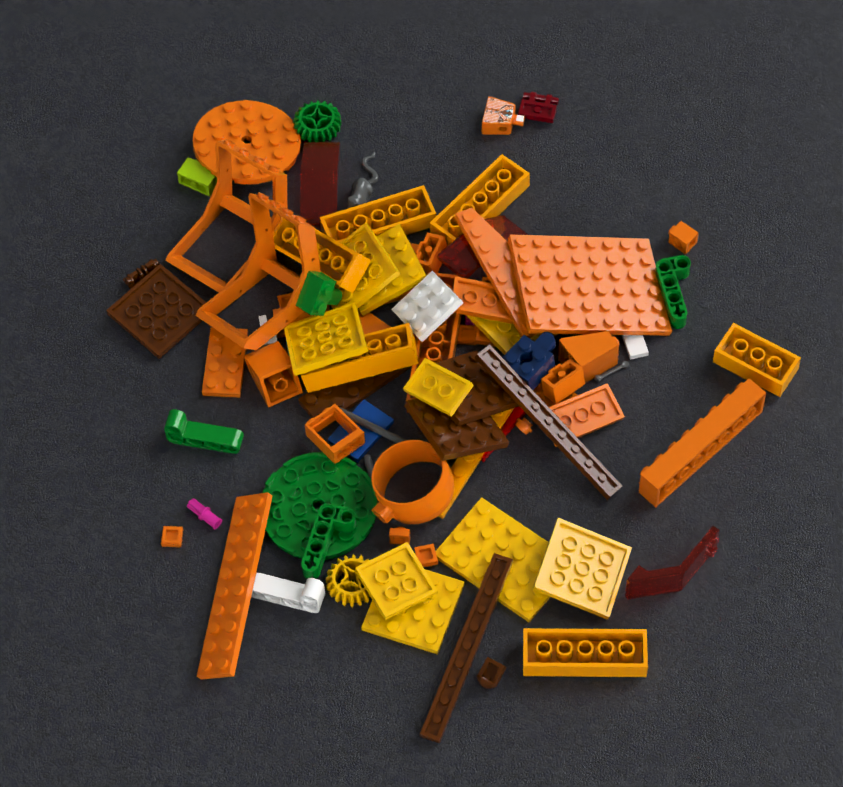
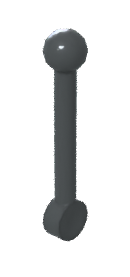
[594,361,629,382]

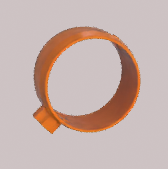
[371,440,454,525]

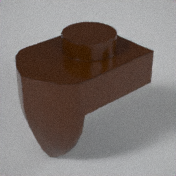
[477,657,507,689]

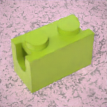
[177,157,217,197]

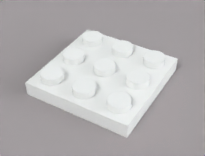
[391,270,464,342]

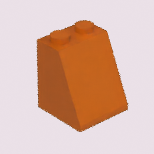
[558,331,620,383]
[244,341,303,408]

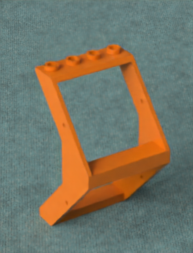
[165,139,287,292]
[196,192,321,350]

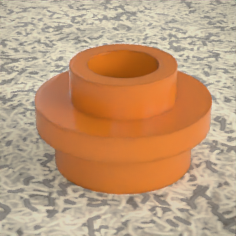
[515,418,533,435]

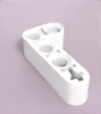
[251,572,325,613]

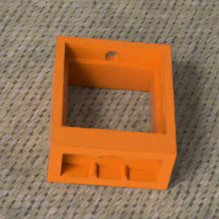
[305,404,365,464]

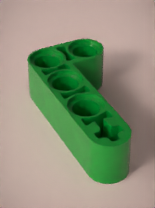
[655,255,691,329]
[164,409,244,454]
[301,503,356,579]

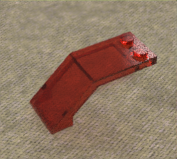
[300,142,340,225]
[437,215,528,278]
[625,526,720,599]

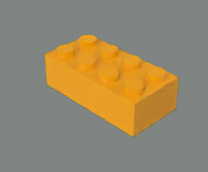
[713,323,801,397]

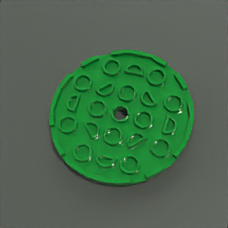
[262,452,377,560]

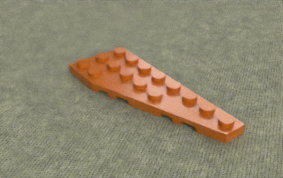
[454,208,538,338]

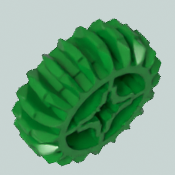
[293,100,342,145]

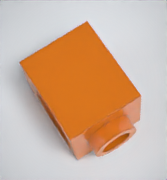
[668,221,699,254]

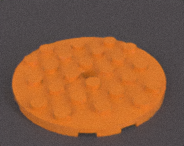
[193,100,301,185]

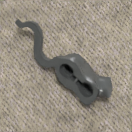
[347,152,378,209]

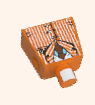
[482,96,525,135]

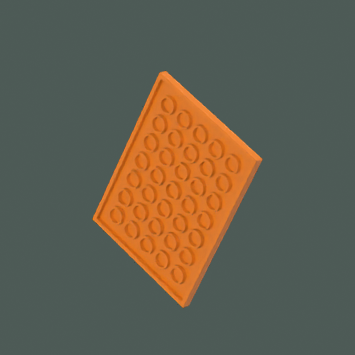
[508,234,672,336]

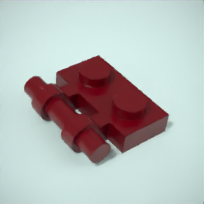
[518,91,559,123]

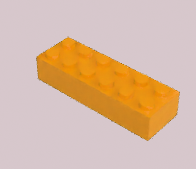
[430,154,530,255]
[320,185,436,243]
[273,217,371,293]
[301,323,418,393]
[523,628,648,677]

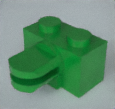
[296,271,343,316]

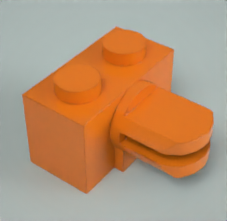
[410,233,449,275]
[541,359,585,404]

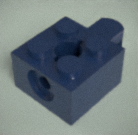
[502,332,556,390]

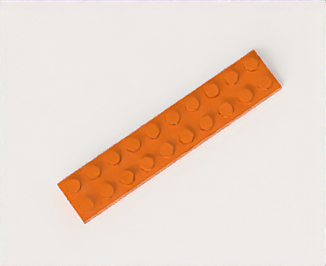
[197,492,273,680]

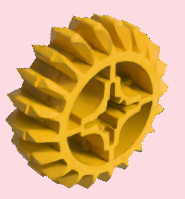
[326,554,370,607]

